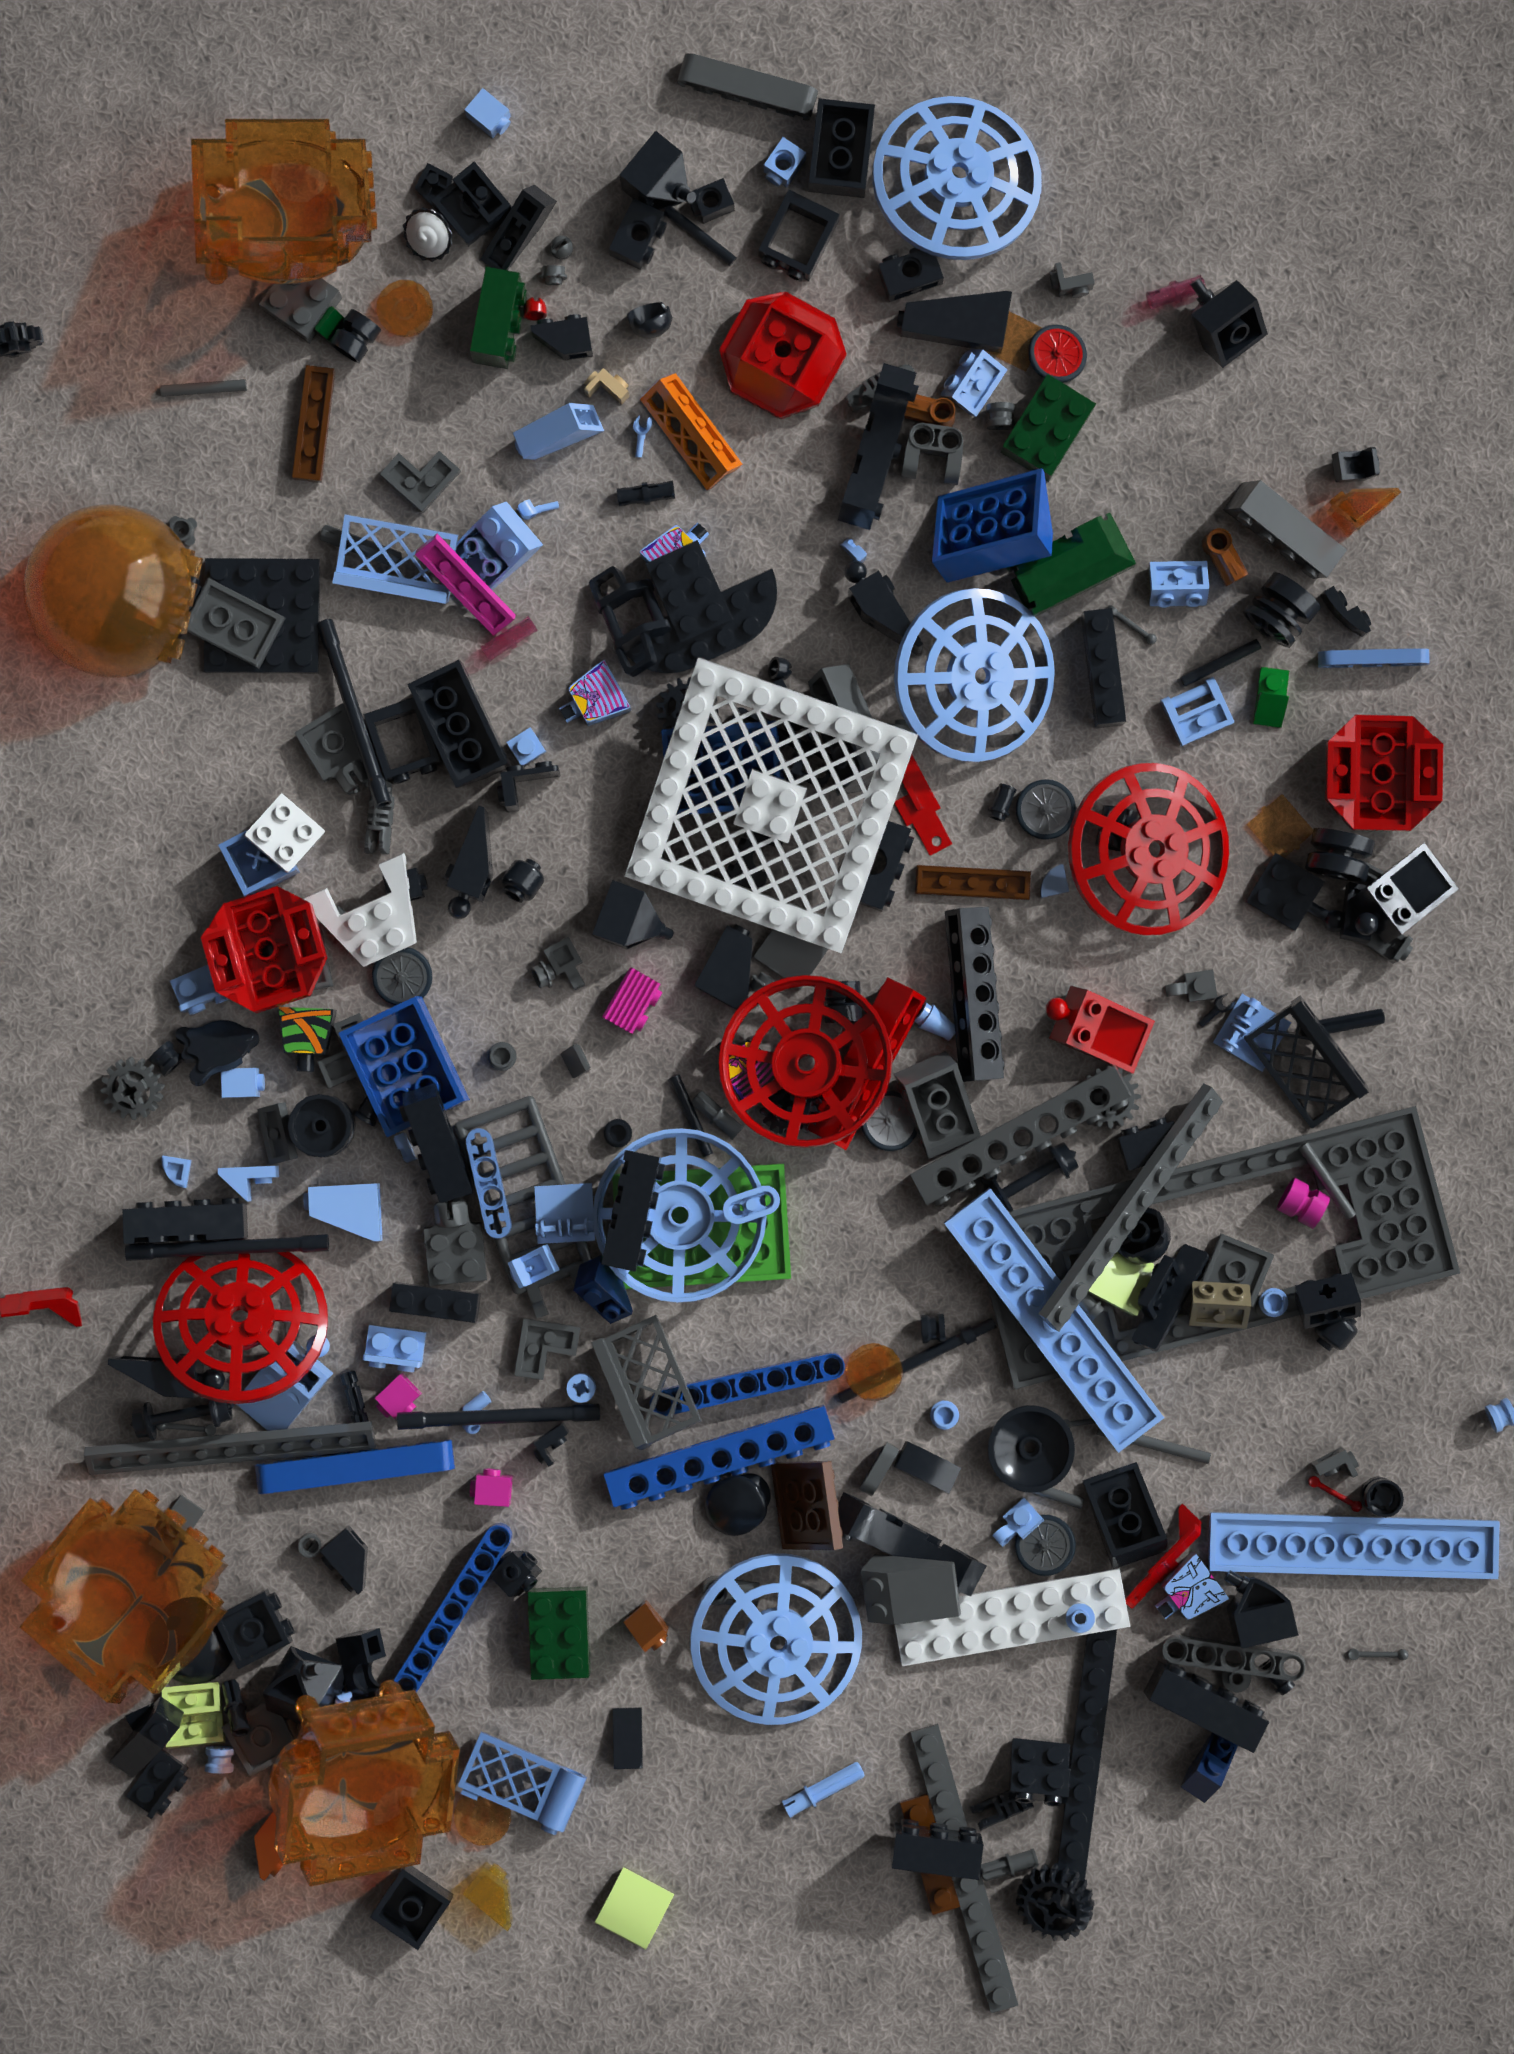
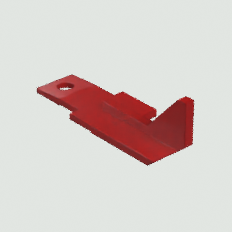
[895,754,952,856]
[0,1287,82,1327]
[1125,1503,1202,1609]

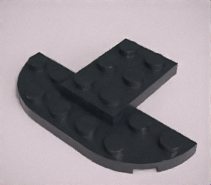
[626,540,777,673]

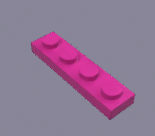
[415,534,516,636]

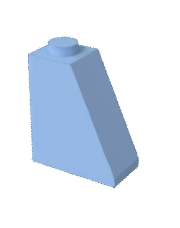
[513,403,604,460]
[303,1183,383,1241]

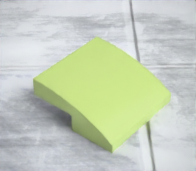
[1088,1252,1154,1316]
[161,1682,225,1749]
[594,1867,674,1950]

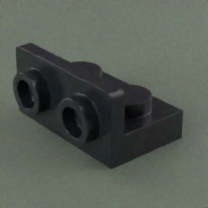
[126,1749,189,1819]

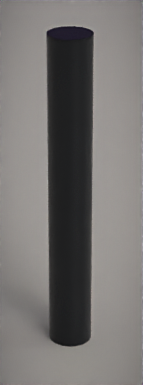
[664,207,737,266]
[1180,639,1261,687]
[669,1074,713,1157]

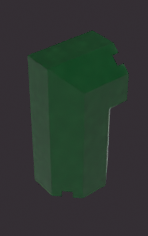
[1007,513,1136,617]

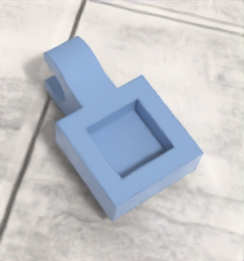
[992,1498,1044,1547]

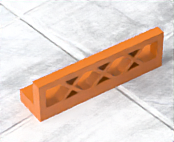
[640,373,743,490]

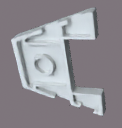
[304,853,417,967]

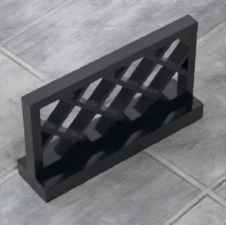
[1244,995,1369,1129]

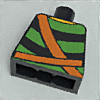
[279,1007,337,1072]

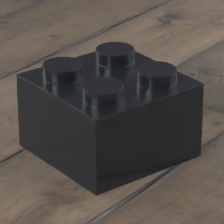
[370,1862,454,1950]

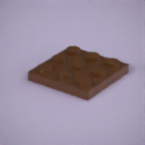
[771,1461,843,1550]

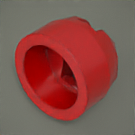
[524,297,547,321]

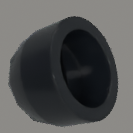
[768,657,792,680]

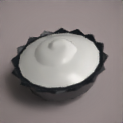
[402,207,452,262]

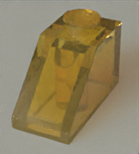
[463,1862,513,1931]

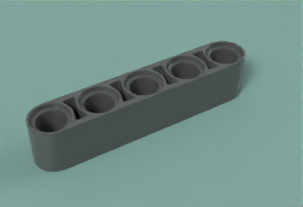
[677,53,818,121]
[1162,1635,1306,1681]

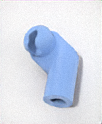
[462,1391,492,1434]

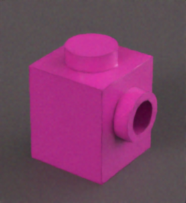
[375,1373,422,1419]
[470,1468,513,1507]

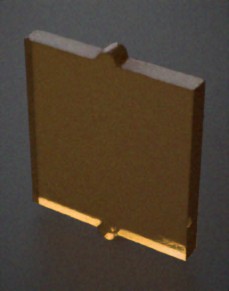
[986,311,1042,372]
[1246,794,1313,858]

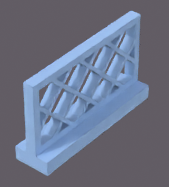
[333,514,458,604]

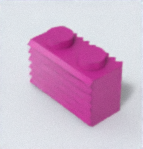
[602,967,663,1034]

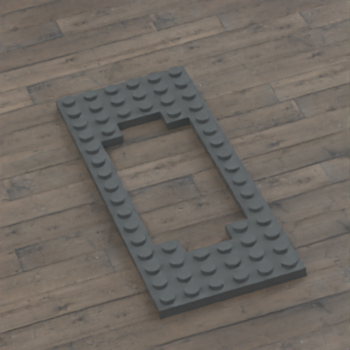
[985,1106,1460,1389]

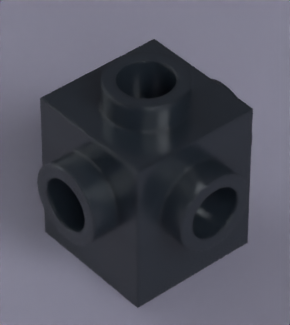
[490,1551,542,1597]

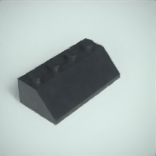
[407,660,511,788]

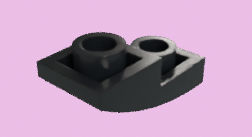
[1320,586,1371,637]
[894,1441,961,1494]

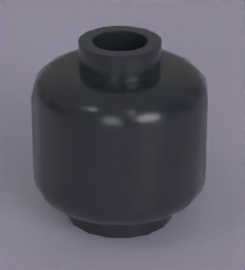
[502,859,544,903]
[1314,1318,1358,1351]

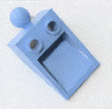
[236,1335,333,1431]

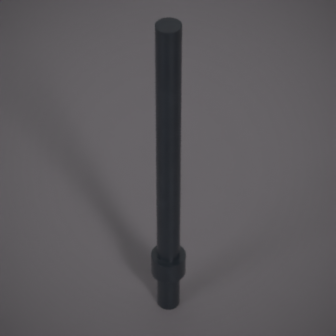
[837,1317,997,1403]

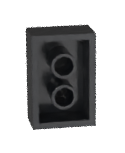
[808,98,875,198]
[890,1819,984,1880]

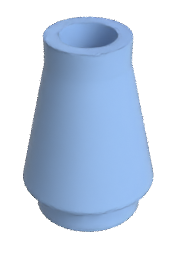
[914,1002,955,1041]

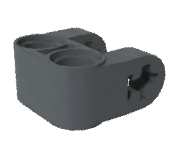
[901,423,963,485]

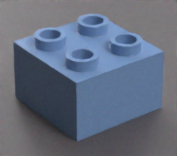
[218,829,300,897]

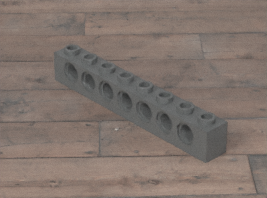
[910,1065,1131,1206]

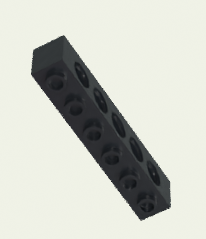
[944,907,1005,1082]

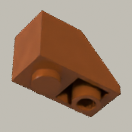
[624,1600,669,1652]
[254,1809,303,1881]

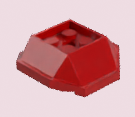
[719,291,847,419]
[1325,715,1443,832]
[201,886,327,1014]

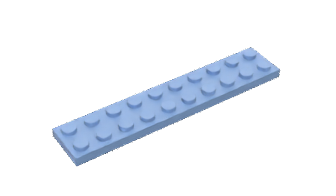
[943,1188,1164,1453]
[1208,1512,1500,1579]

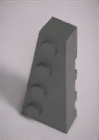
[1223,480,1347,579]
[808,664,880,796]

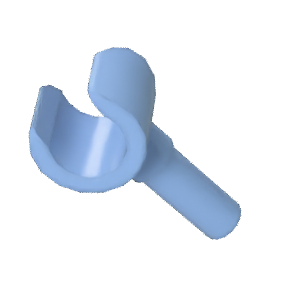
[633,415,653,457]
[517,499,559,520]
[334,1687,352,1713]

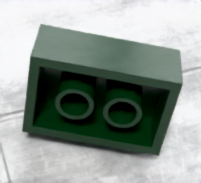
[470,267,527,369]
[1000,374,1096,482]
[528,1586,591,1680]

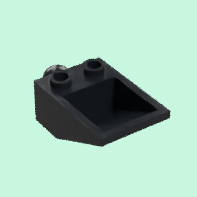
[844,560,924,655]
[444,806,493,919]
[1351,843,1459,944]
[108,1354,225,1398]

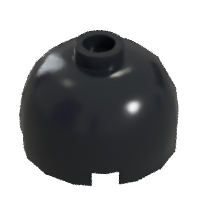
[1118,1207,1171,1265]

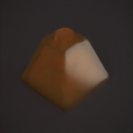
[1326,488,1401,538]

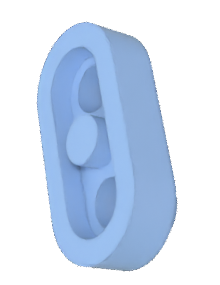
[723,1186,780,1224]

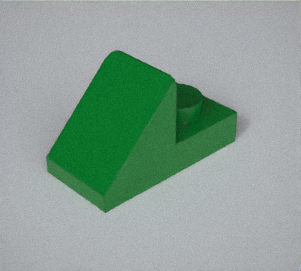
[1253,667,1290,728]

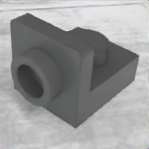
[1311,1447,1359,1478]

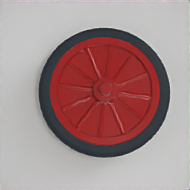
[1028,325,1087,383]

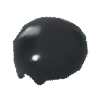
[627,302,673,339]

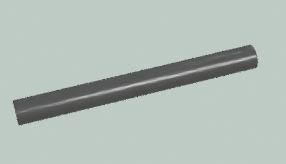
[1096,1427,1211,1464]

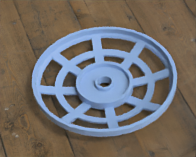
[872,96,1041,260]
[894,588,1055,762]
[593,1128,767,1303]
[690,1553,862,1725]

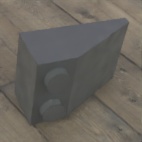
[894,1051,981,1159]
[861,1554,961,1625]

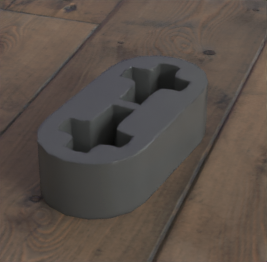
[859,1442,899,1496]

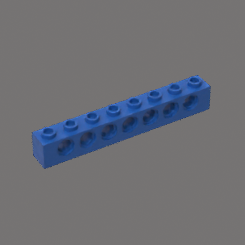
[604,1404,835,1510]

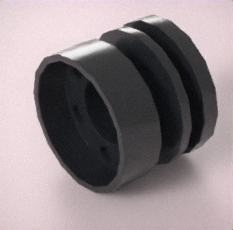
[1243,572,1321,648]

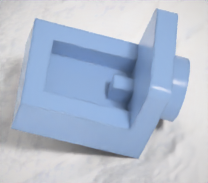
[508,1244,560,1289]

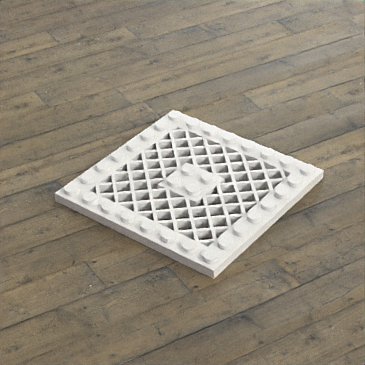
[624,658,918,953]

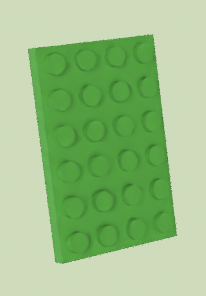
[612,1164,791,1289]

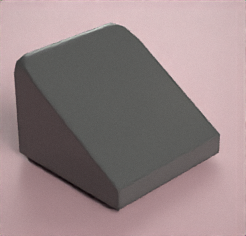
[561,1044,591,1078]

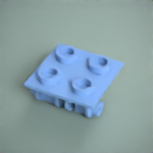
[1213,994,1291,1072]
[534,1183,595,1244]

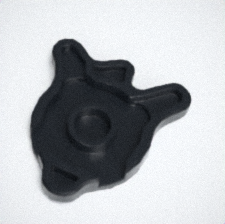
[175,1020,260,1086]

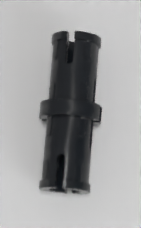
[616,480,675,507]

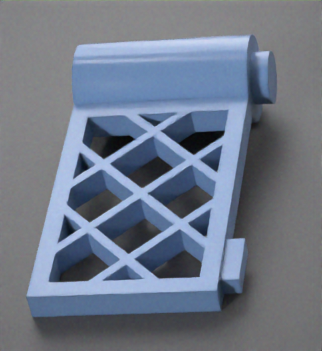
[458,1731,587,1835]

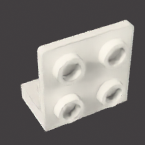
[245,793,325,873]

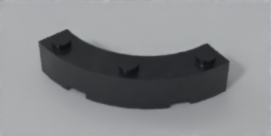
[837,363,919,530]
[838,1492,987,1596]

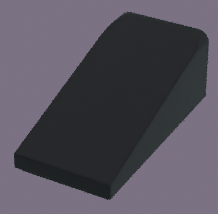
[613,1707,643,1769]

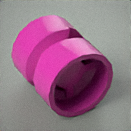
[1276,1177,1330,1229]

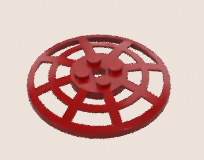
[1068,763,1229,935]
[719,975,892,1148]
[153,1252,328,1404]

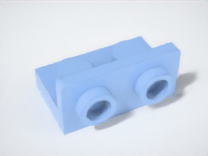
[941,349,1007,417]
[1149,561,1209,608]
[170,965,229,1015]
[362,1325,427,1372]

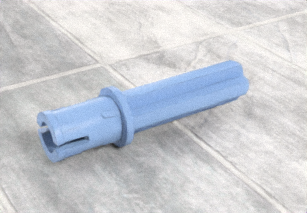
[782,1762,865,1818]

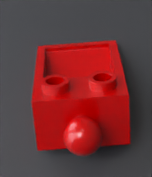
[1045,986,1155,1074]

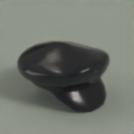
[704,1473,771,1536]

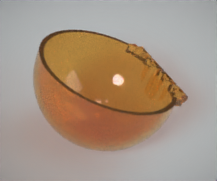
[23,504,203,678]

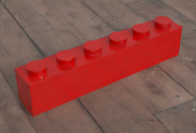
[808,977,926,1150]

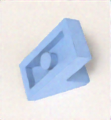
[218,1166,279,1202]

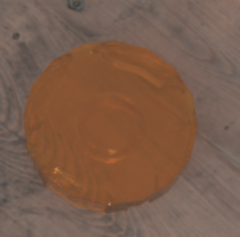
[377,280,433,337]
[845,1343,903,1401]
[454,1787,512,1846]

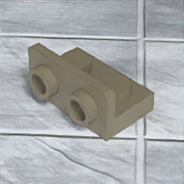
[1189,1281,1251,1329]

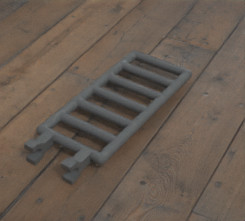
[454,1096,593,1318]

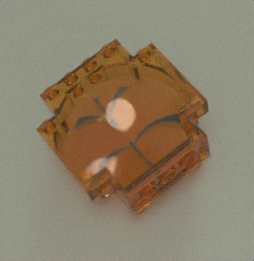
[191,119,377,285]
[20,1489,228,1704]
[268,1680,460,1887]

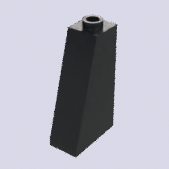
[896,291,1012,353]

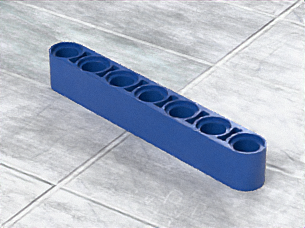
[650,1352,845,1416]
[255,1440,455,1494]
[392,1523,512,1700]

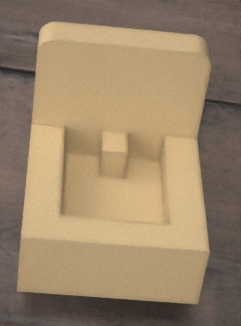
[584,368,629,405]

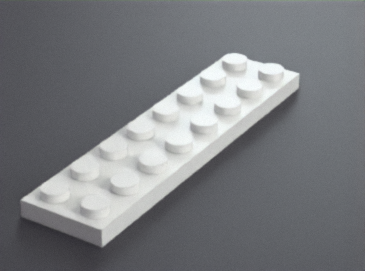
[895,1568,1130,1666]

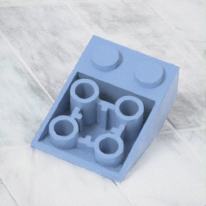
[456,502,543,590]

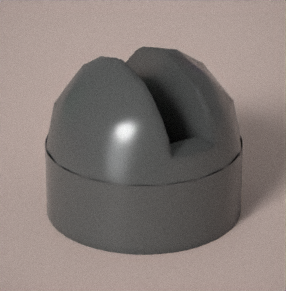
[550,235,573,260]
[298,1533,322,1558]

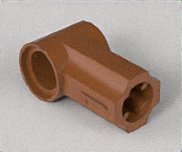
[904,394,955,427]
[1202,528,1248,587]

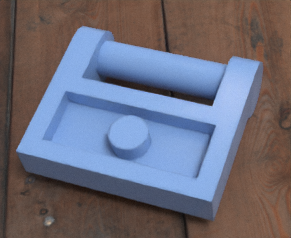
[1160,677,1235,747]

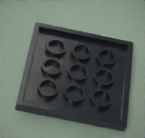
[204,558,320,674]

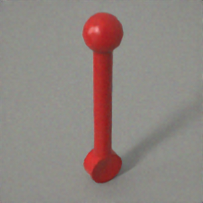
[1308,1476,1362,1512]

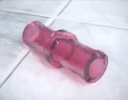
[1146,274,1206,310]
[480,616,538,662]

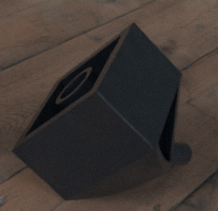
[619,131,696,210]
[1190,278,1268,368]
[592,880,674,949]
[1224,1570,1299,1649]
[263,1646,345,1731]

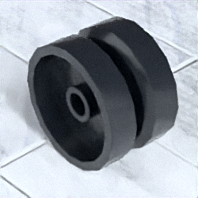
[1305,828,1375,882]
[288,1094,356,1158]

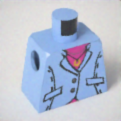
[1155,1551,1229,1620]

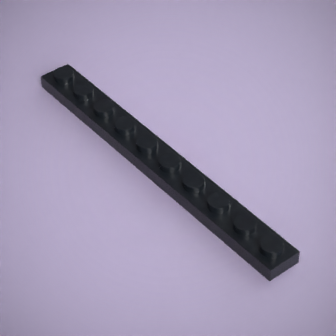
[1057,1629,1117,1881]

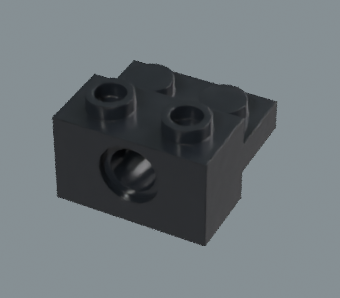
[431,161,511,247]

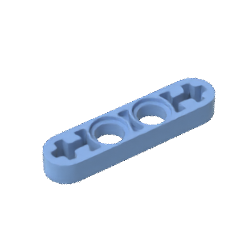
[1318,648,1430,668]
[466,1128,512,1238]

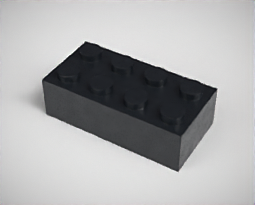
[1143,1661,1269,1753]

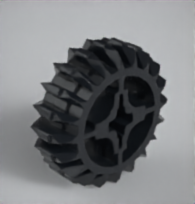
[1016,1863,1095,1942]

